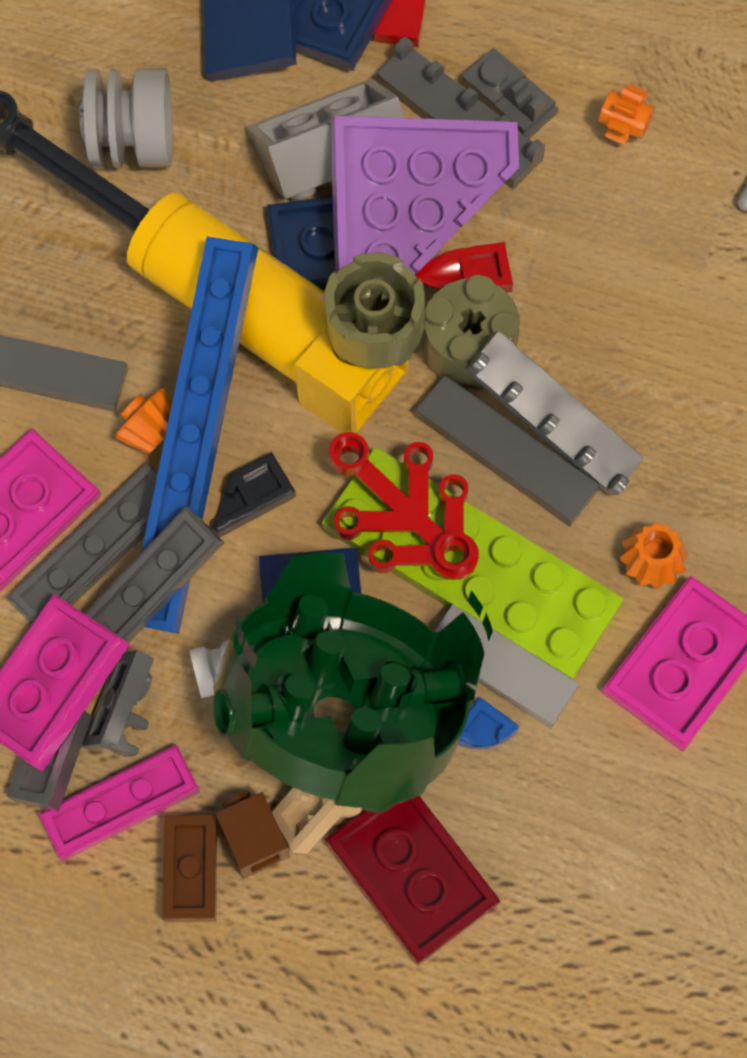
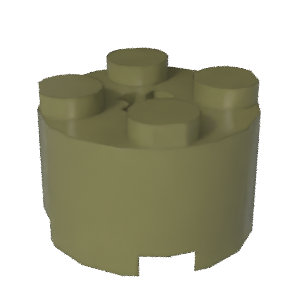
[324,252,425,369]
[423,275,520,389]

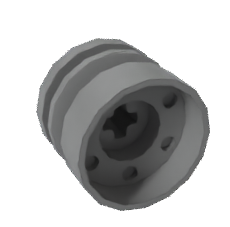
[79,68,173,169]

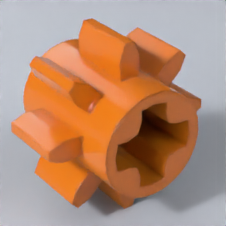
[598,83,655,145]

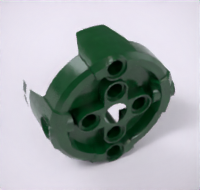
[213,552,493,812]

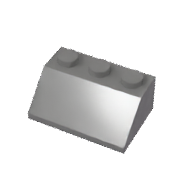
[246,78,404,200]

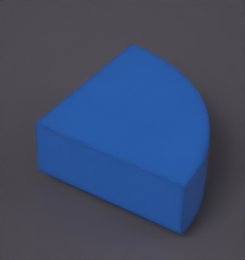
[458,696,519,749]

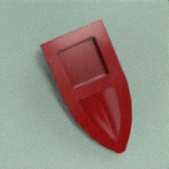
[415,242,513,293]

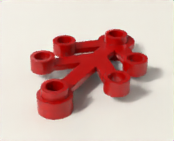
[329,432,479,580]

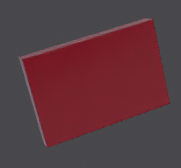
[325,795,501,966]

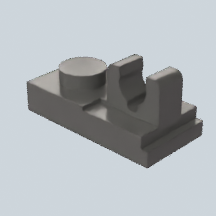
[461,47,559,139]
[82,650,154,757]

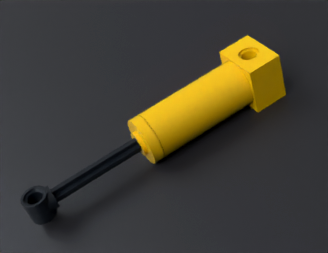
[0,90,409,433]

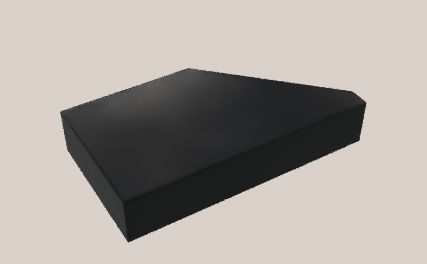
[213,452,296,538]

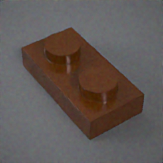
[163,815,217,922]

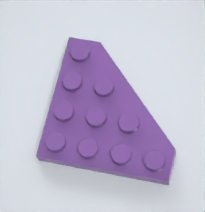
[331,116,519,274]

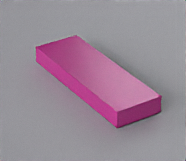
[38,744,200,862]

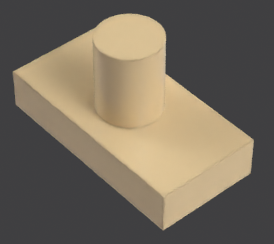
[272,787,362,854]

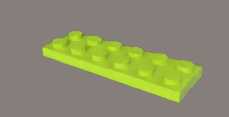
[322,447,624,680]

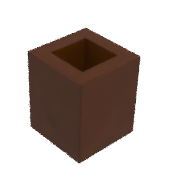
[215,791,290,879]

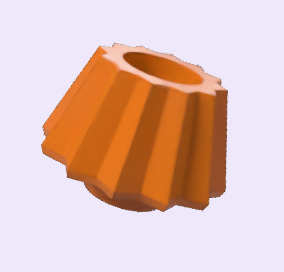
[115,388,172,455]
[619,522,689,590]

